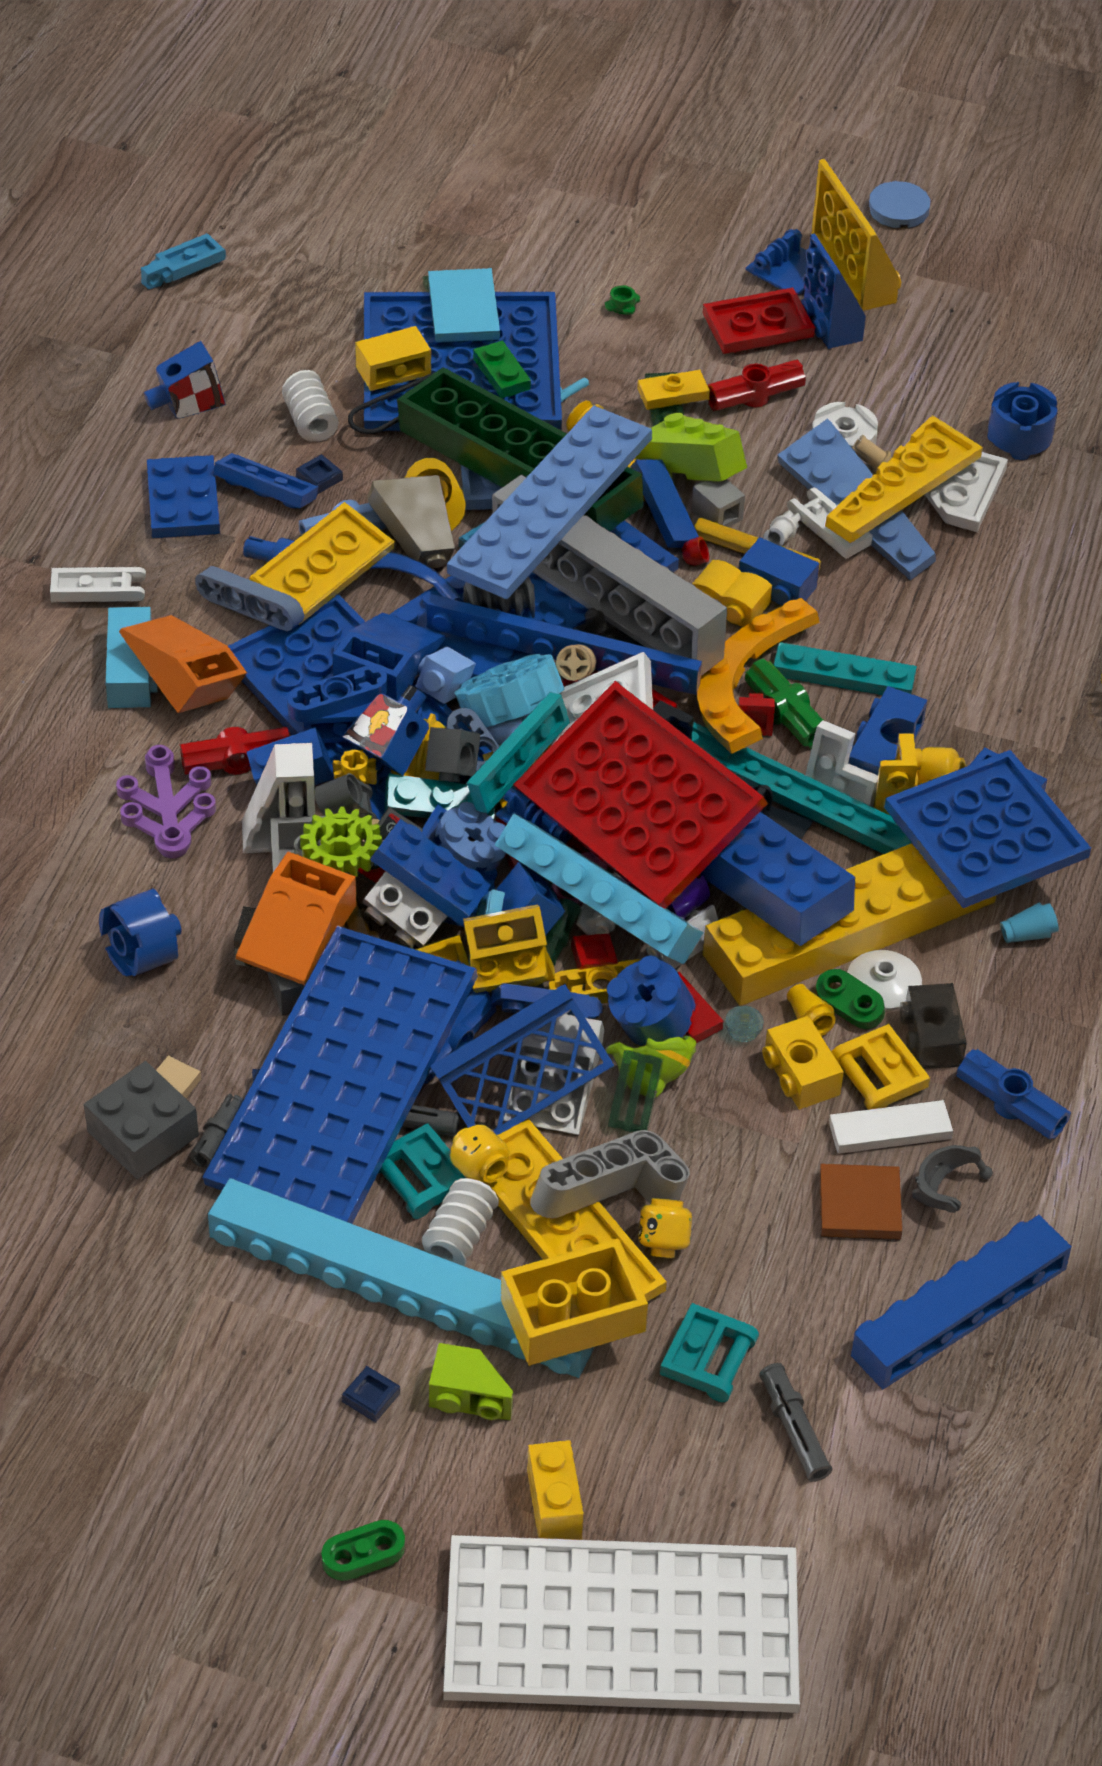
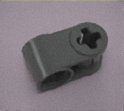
[315,773,377,819]

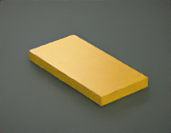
[249,502,395,625]

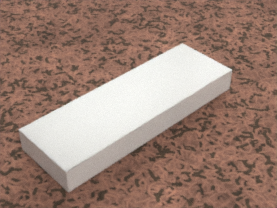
[829,1100,953,1154]

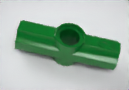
[745,658,823,749]

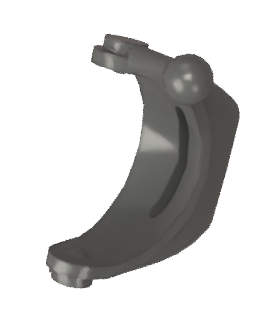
[912,1145,993,1213]

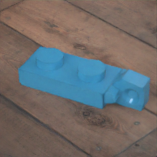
[140,233,226,289]

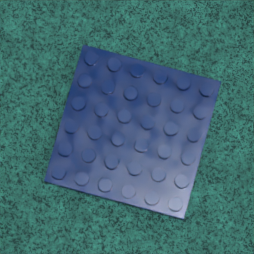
[364,292,562,431]

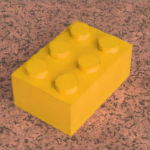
[501,1238,648,1366]

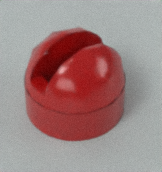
[682,536,710,566]

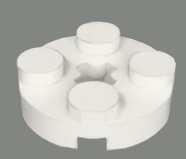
[812,402,878,447]

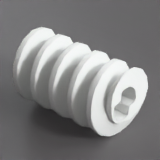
[282,370,339,442]
[422,1178,499,1266]

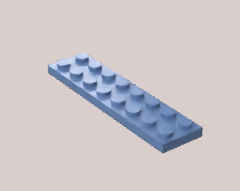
[447,405,652,599]

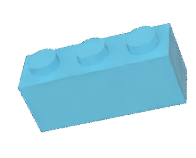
[106,607,158,708]

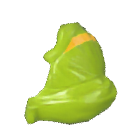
[605,1036,696,1098]

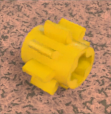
[333,750,377,785]

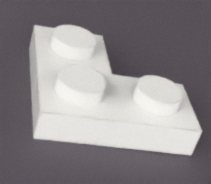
[805,720,878,807]

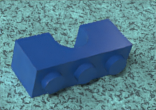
[848,686,927,776]

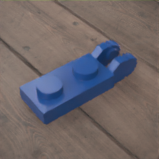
[491,983,603,1019]

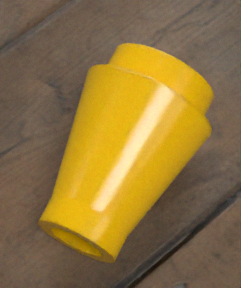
[787,984,836,1036]

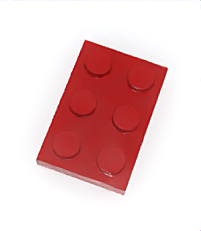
[703,287,815,354]

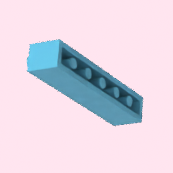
[495,814,704,965]

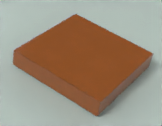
[819,1163,902,1239]

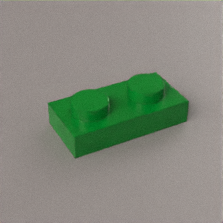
[473,340,531,398]

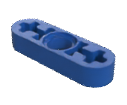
[287,666,387,722]

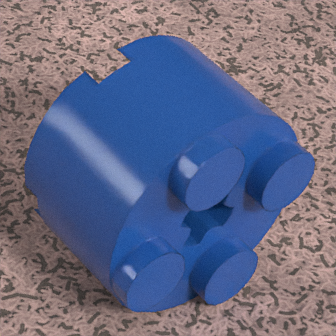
[987,382,1058,460]
[99,888,182,977]
[607,955,695,1046]

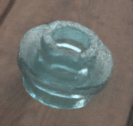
[725,1006,764,1042]

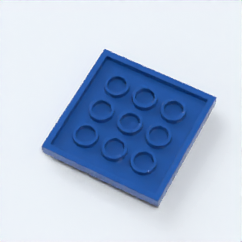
[884,750,1091,908]

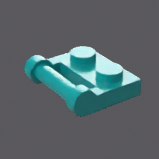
[379,1123,467,1219]
[660,1303,759,1402]

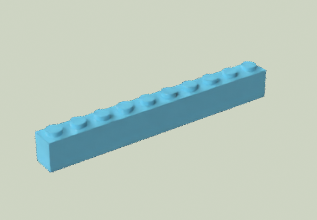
[208,1178,595,1378]

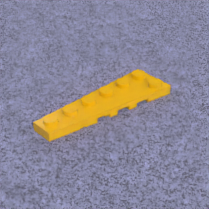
[825,416,983,543]

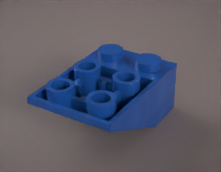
[801,234,866,349]
[333,613,445,701]

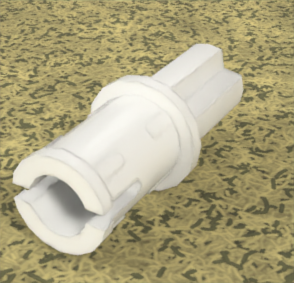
[764,510,801,546]

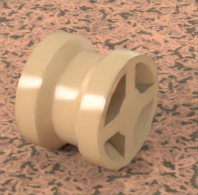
[556,644,596,681]

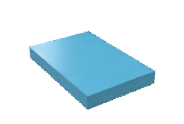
[428,268,500,342]

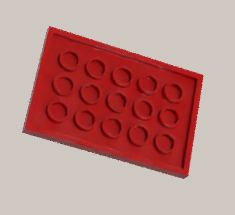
[513,681,768,909]

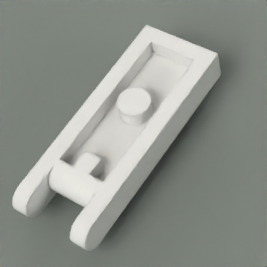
[787,487,873,559]
[50,567,146,602]

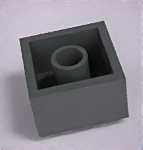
[84,1061,199,1180]

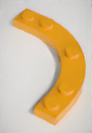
[697,598,820,754]

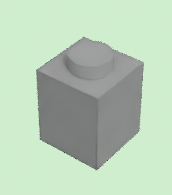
[691,479,745,527]

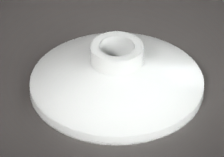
[847,950,922,1011]

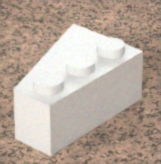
[242,743,315,853]

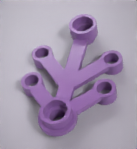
[116,745,216,858]

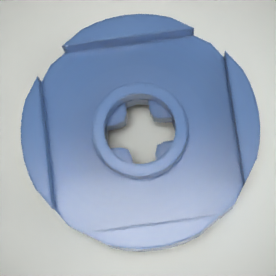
[435,802,506,872]

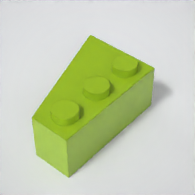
[635,413,747,482]

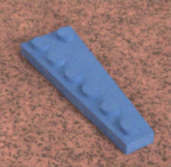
[778,418,936,580]

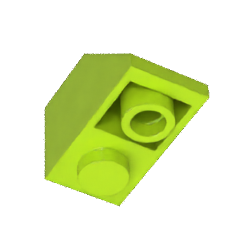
[429,1343,513,1421]

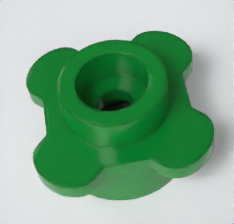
[605,285,640,315]

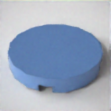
[869,181,930,228]

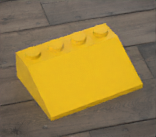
[811,159,901,311]

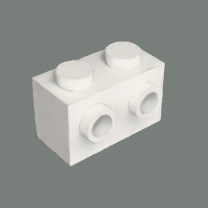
[363,872,448,948]

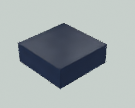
[296,454,343,495]
[342,1366,400,1423]

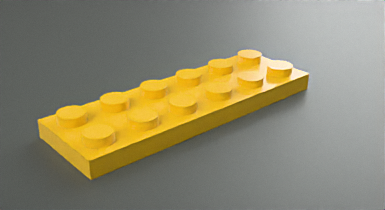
[485,1119,667,1302]

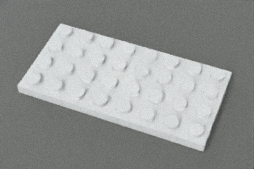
[443,1535,800,1713]

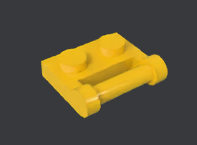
[831,1024,930,1110]

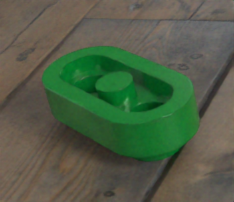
[816,969,885,1029]
[321,1520,405,1581]

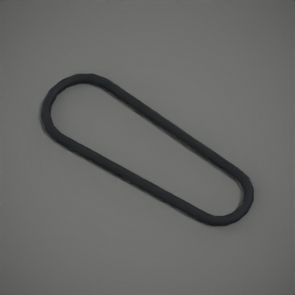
[348,373,434,434]

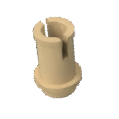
[852,435,892,473]

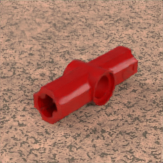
[707,359,806,412]
[179,727,289,775]

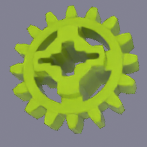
[300,807,382,877]

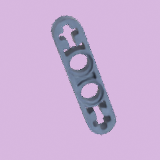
[195,566,304,631]

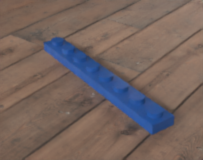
[427,594,702,695]

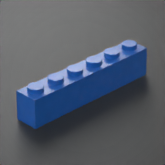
[851,1215,1072,1390]

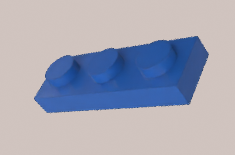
[213,453,318,509]

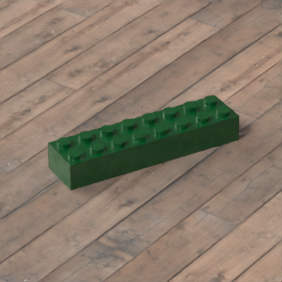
[397,367,643,532]

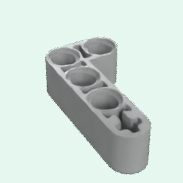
[530,1130,690,1218]

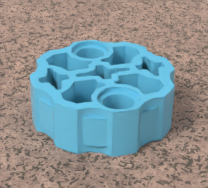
[454,654,565,727]

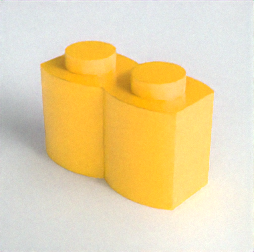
[692,560,772,627]

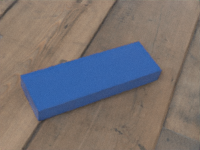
[630,460,699,548]

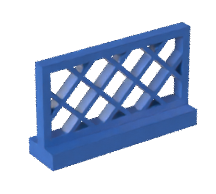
[430,984,614,1135]

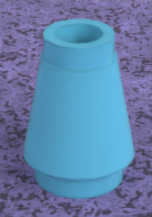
[1000,902,1059,943]

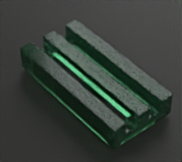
[608,1050,664,1132]

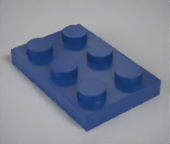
[147,455,220,538]
[370,819,491,926]

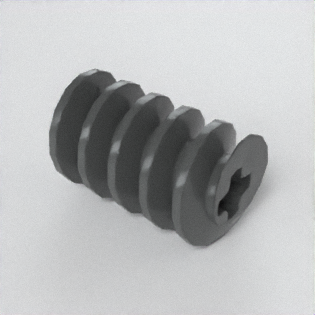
[463,576,535,618]

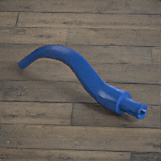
[243,536,463,602]

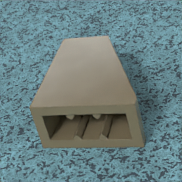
[367,475,455,568]

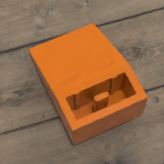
[119,615,247,713]
[236,852,356,985]

